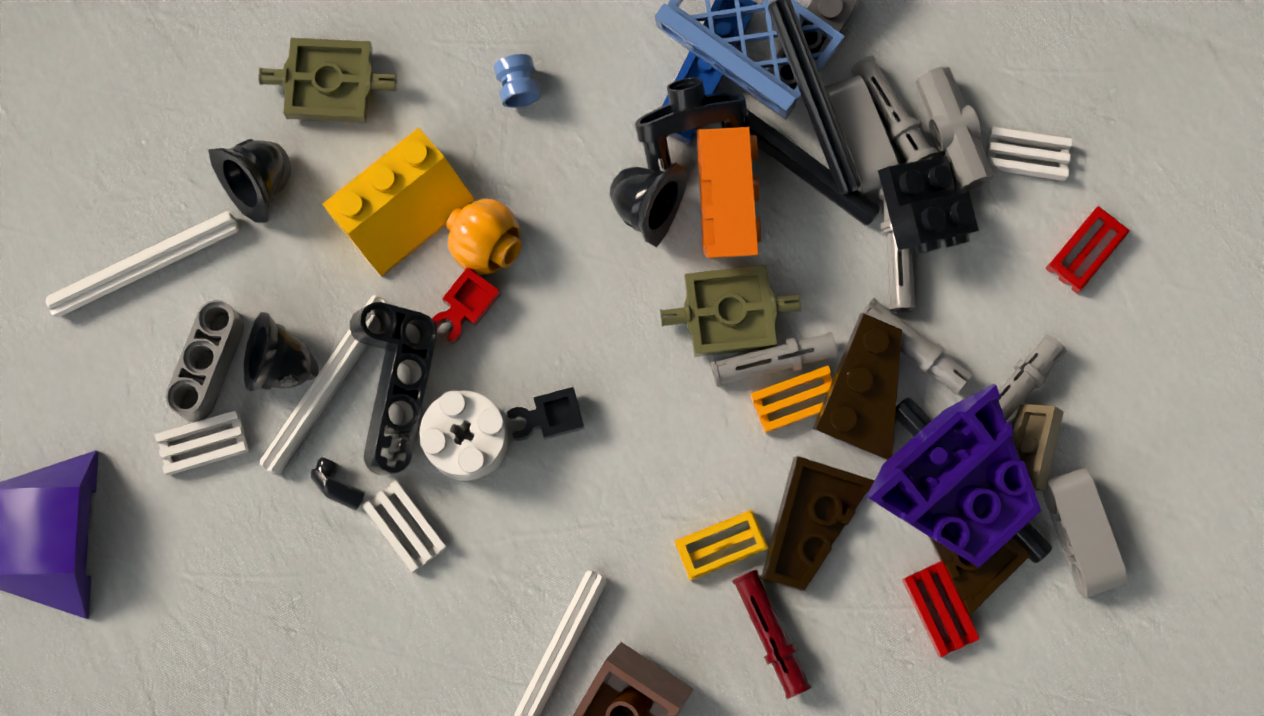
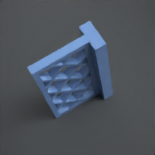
[654,0,845,120]

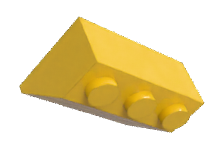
[322,127,475,277]

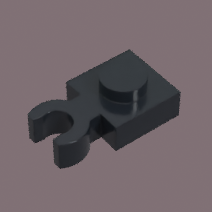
[507,387,585,441]

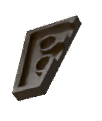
[812,313,902,460]
[761,456,875,591]
[928,536,1031,615]

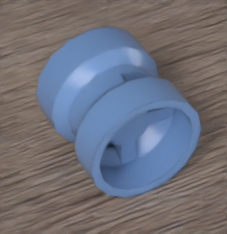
[494,54,541,108]

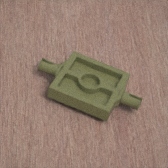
[258,38,397,123]
[660,265,801,357]

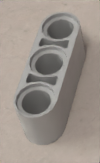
[824,75,899,194]
[165,300,244,422]
[1043,468,1128,598]

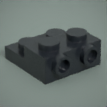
[878,156,979,254]

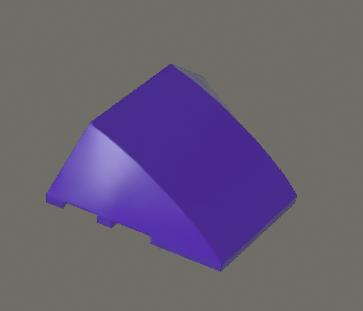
[866,384,1042,567]
[0,450,99,619]

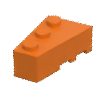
[697,127,761,258]

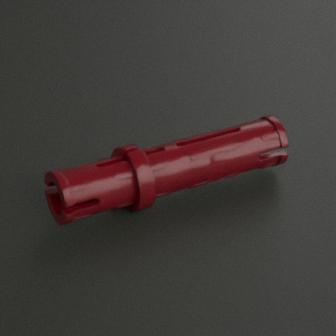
[732,570,812,699]

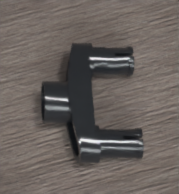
[635,78,748,171]

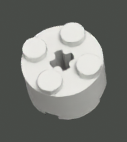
[420,391,509,481]

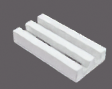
[987,127,1073,181]
[154,410,249,476]
[362,480,447,574]

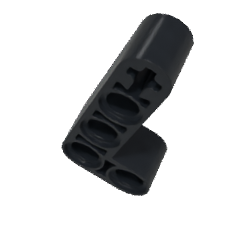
[350,302,437,475]

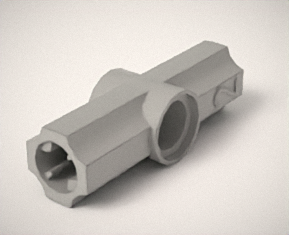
[915,67,994,191]

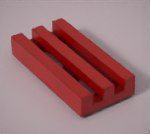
[1045,206,1130,294]
[902,561,980,657]

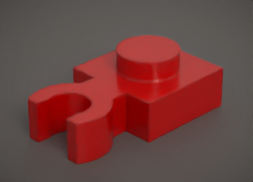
[432,268,501,344]

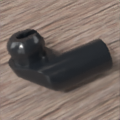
[311,457,365,511]

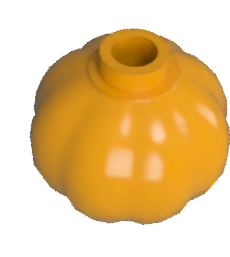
[446,198,522,275]

